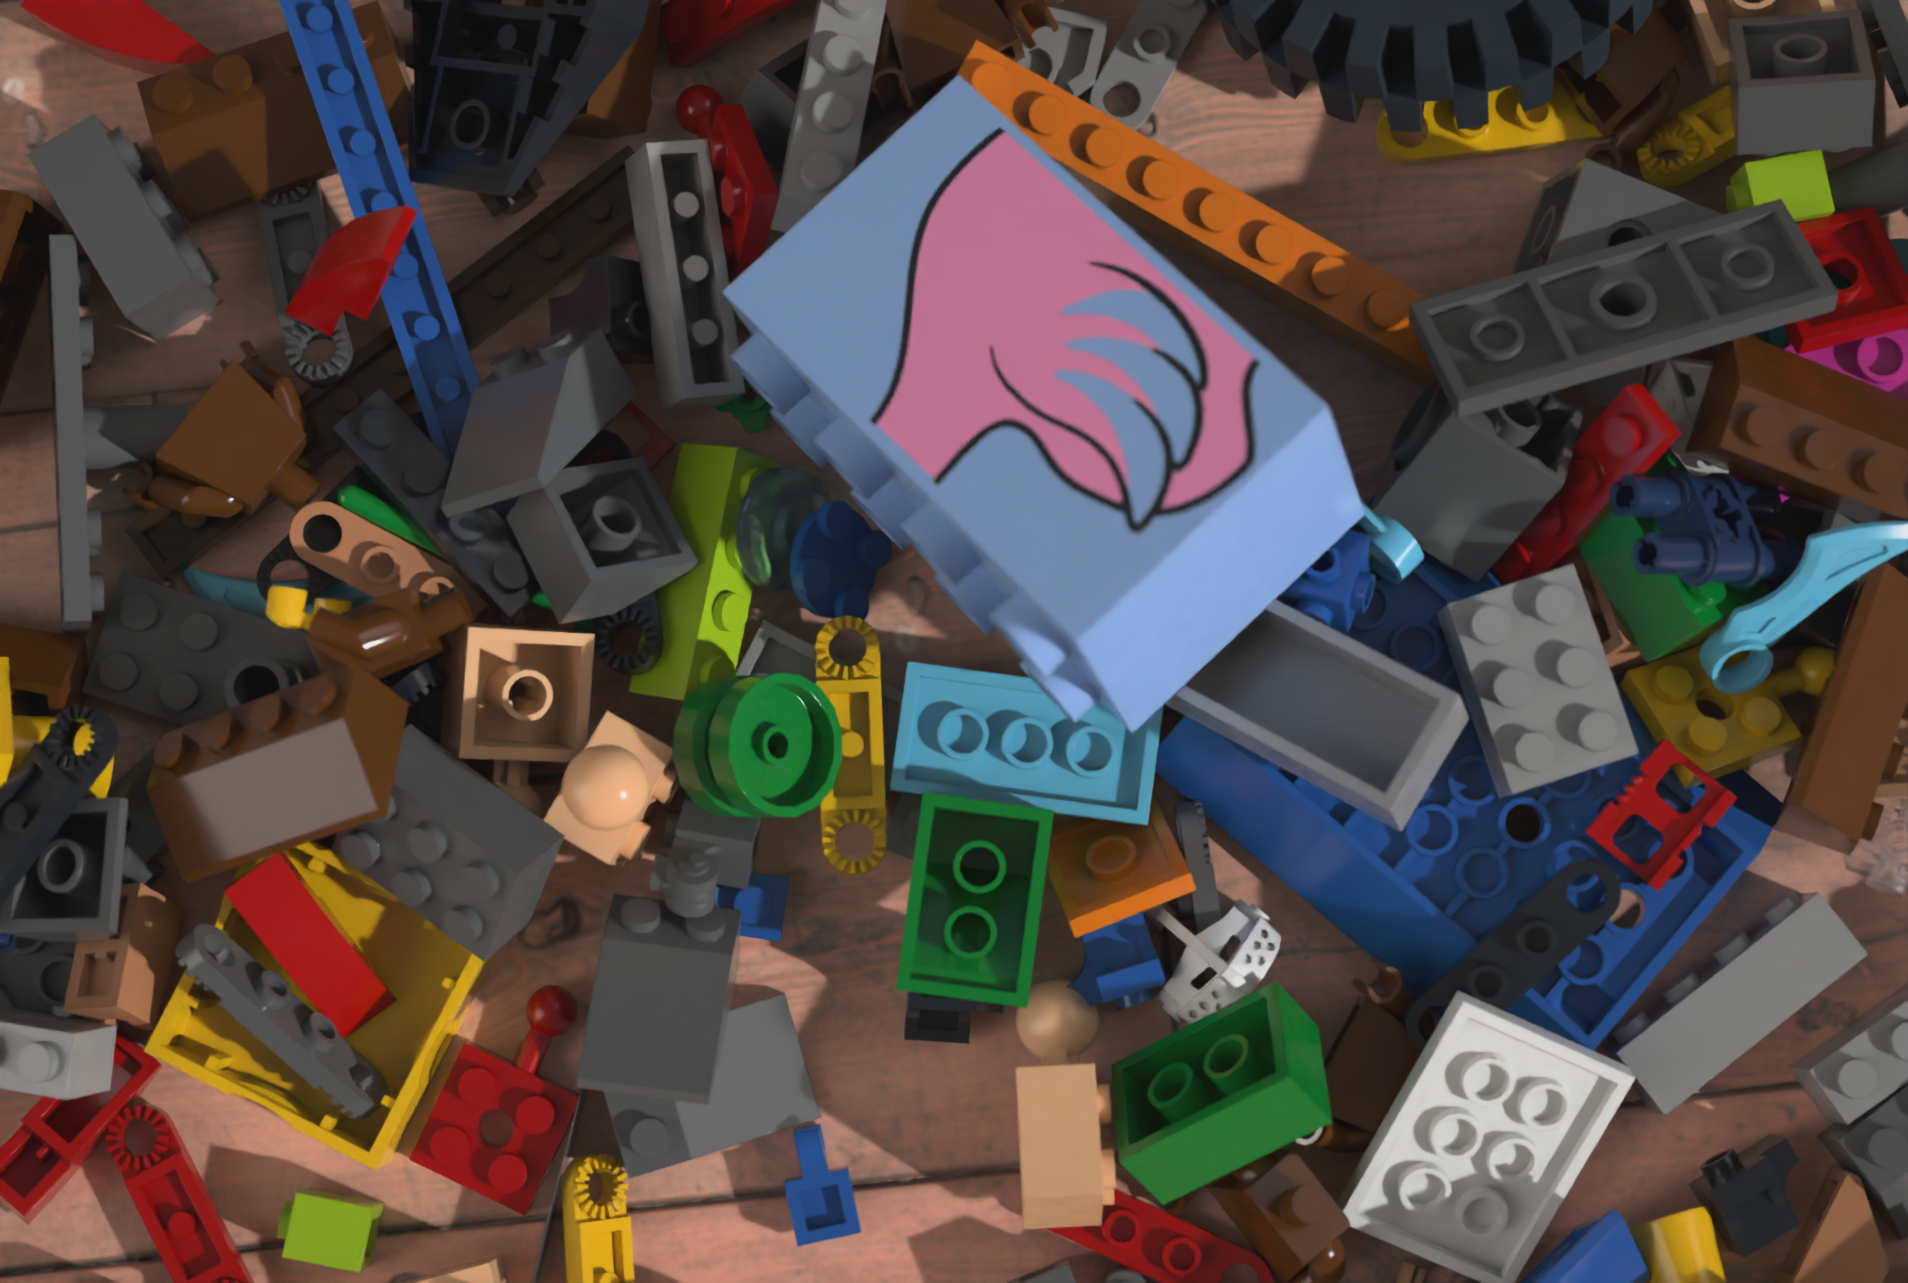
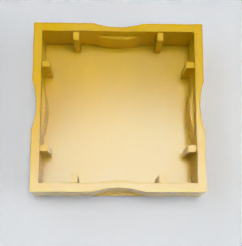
[144,839,500,1170]

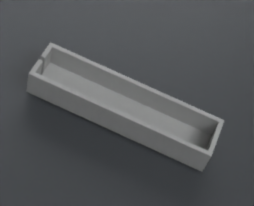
[1164,599,1469,832]

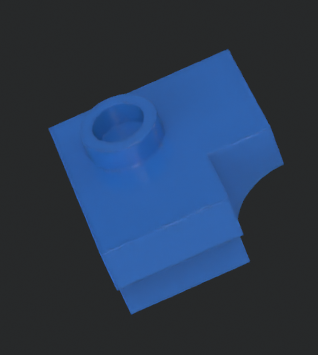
[1065,912,1166,1010]

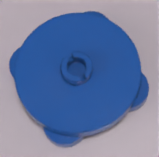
[790,500,892,620]

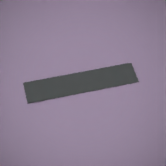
[531,1088,588,1283]

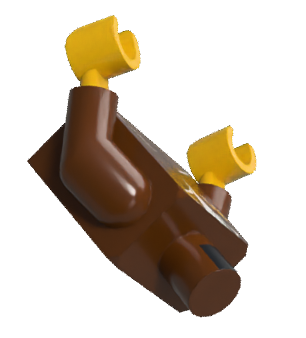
[266,586,473,685]

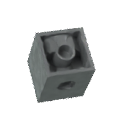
[1511,158,1724,275]
[1370,380,1584,583]

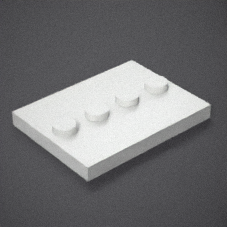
[1336,991,1636,1283]

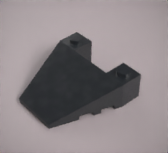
[403,0,650,197]

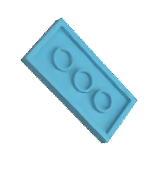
[890,661,1164,826]

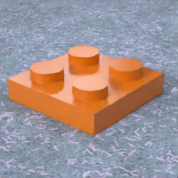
[1046,793,1196,938]

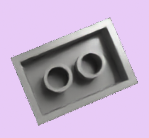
[1436,563,1639,798]

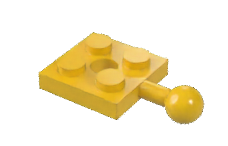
[1620,644,1835,789]

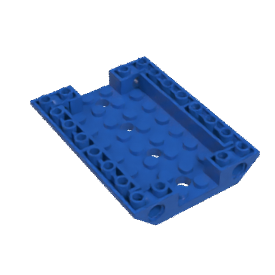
[1155,493,1782,1051]

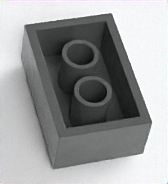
[27,114,222,341]
[332,724,564,962]

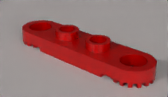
[105,1104,254,1283]
[1046,1188,1273,1283]

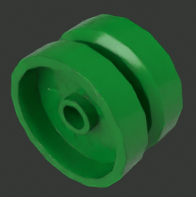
[673,673,842,817]

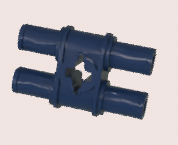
[1609,469,1804,588]

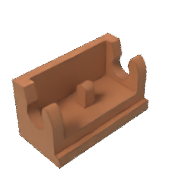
[63,883,183,1030]

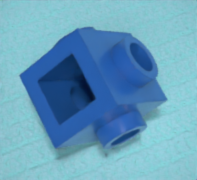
[1281,530,1375,633]

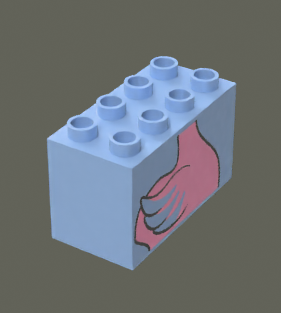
[722,74,1365,733]

